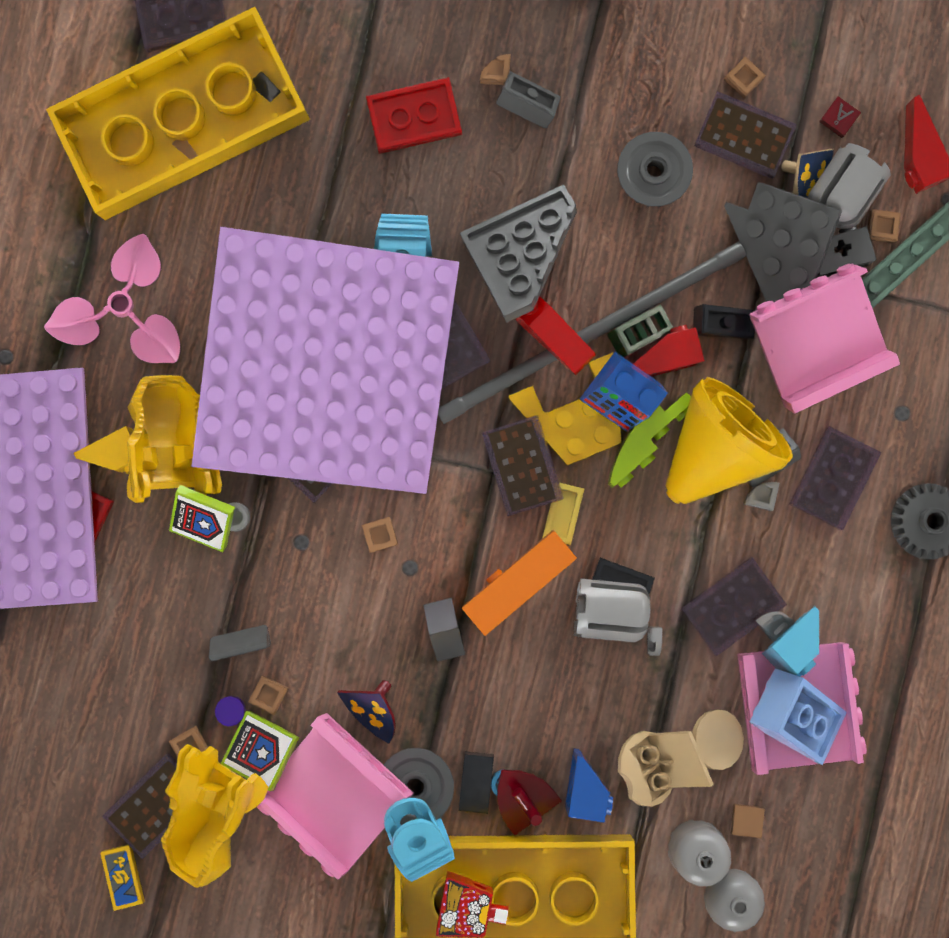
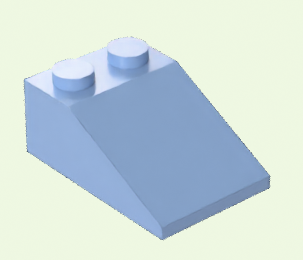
[750,669,847,765]

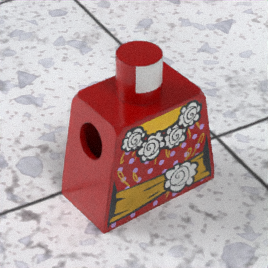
[436,871,509,937]

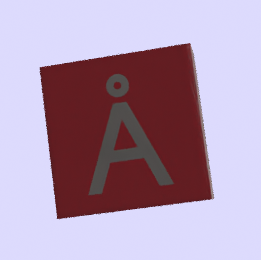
[819,96,861,138]

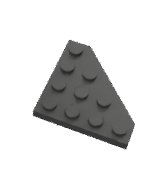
[460,184,577,323]

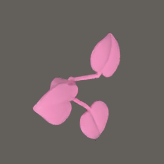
[44,234,180,364]

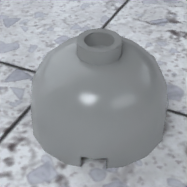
[704,869,765,932]

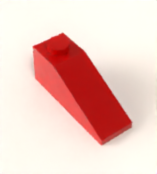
[904,95,949,194]
[515,296,596,376]
[633,325,705,377]

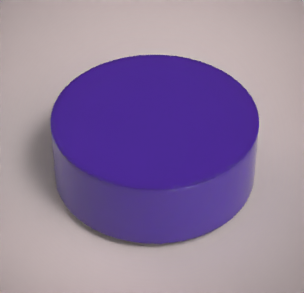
[215,696,246,726]

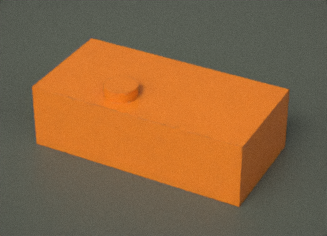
[462,530,577,636]

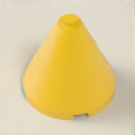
[665,377,793,504]

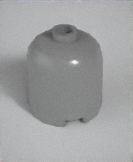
[668,820,731,886]

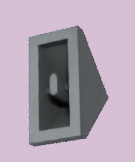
[423,598,466,662]

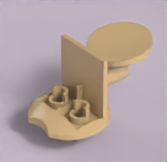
[618,710,744,807]

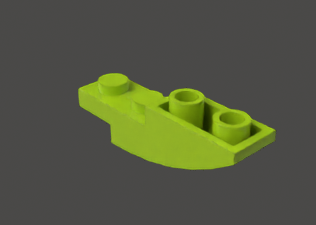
[608,392,691,488]

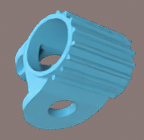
[374,214,432,257]
[384,798,455,882]

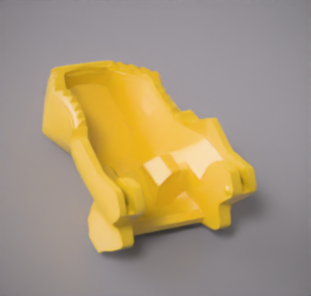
[127,375,222,503]
[161,744,269,888]

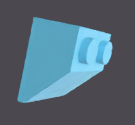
[762,606,819,676]

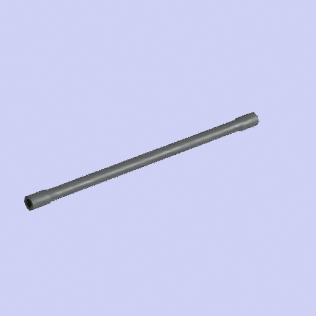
[438,242,746,424]

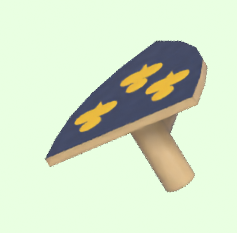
[782,149,834,198]

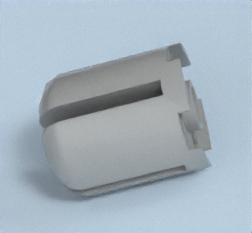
[808,143,891,229]
[574,579,651,643]

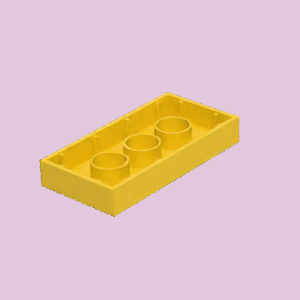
[46,7,310,220]
[394,834,636,938]

